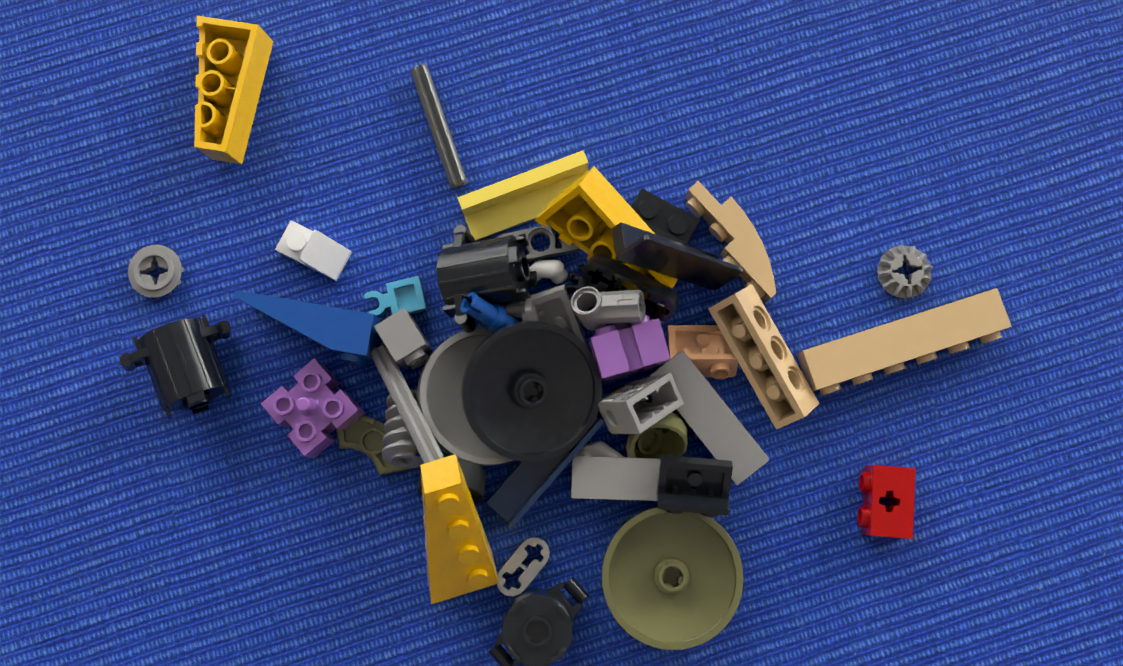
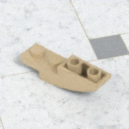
[685,181,776,303]

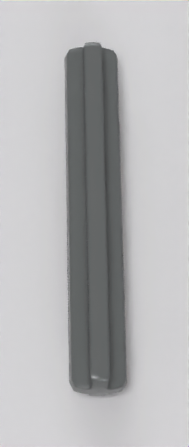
[411,64,467,189]

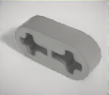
[497,537,550,597]

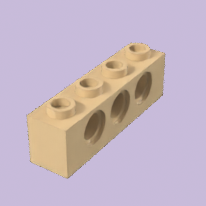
[708,284,820,430]

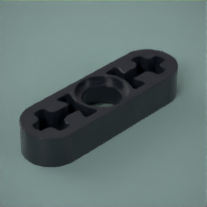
[582,254,679,321]

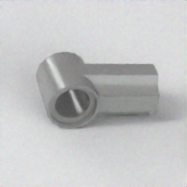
[571,286,646,330]

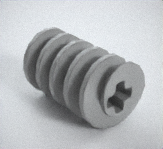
[382,389,424,468]

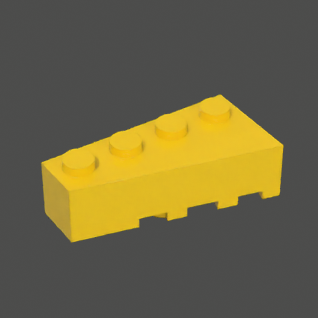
[194,16,274,165]
[535,166,678,299]
[420,454,499,604]

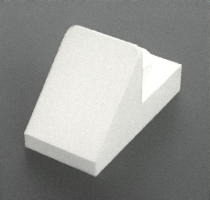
[275,220,352,281]

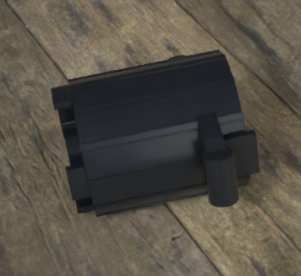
[437,224,537,333]
[119,314,231,419]
[489,577,589,666]

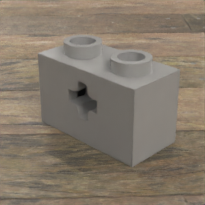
[374,308,434,370]

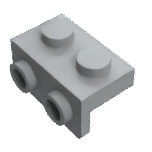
[521,284,588,348]

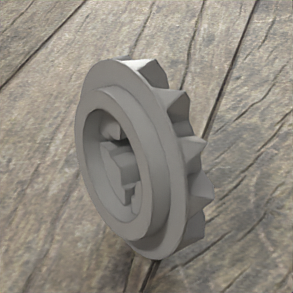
[877,244,933,298]
[128,245,184,299]

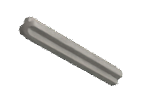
[371,345,443,464]

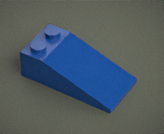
[234,290,382,367]

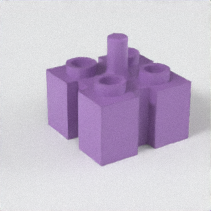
[589,315,671,383]
[261,358,366,458]

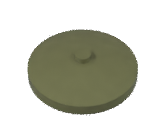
[601,507,744,650]

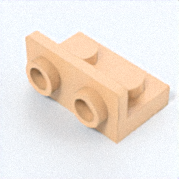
[667,325,738,379]

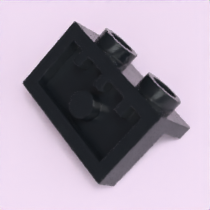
[631,188,700,245]

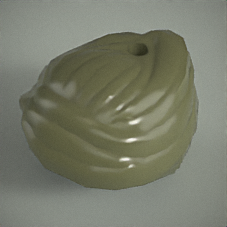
[626,412,688,459]

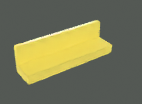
[457,150,588,241]

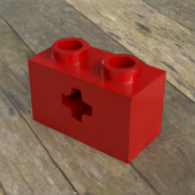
[857,465,916,539]

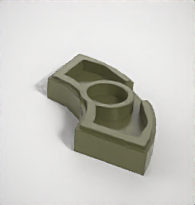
[336,415,413,475]

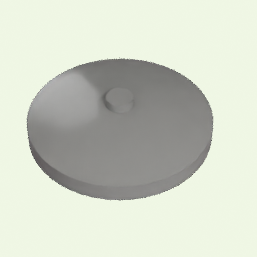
[417,328,513,466]

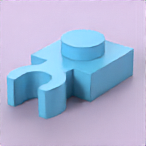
[364,276,427,318]

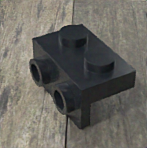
[656,455,733,517]

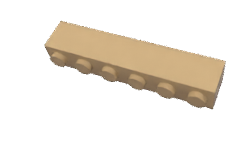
[796,288,1012,396]

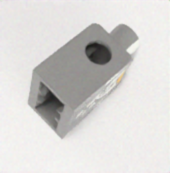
[598,372,684,434]

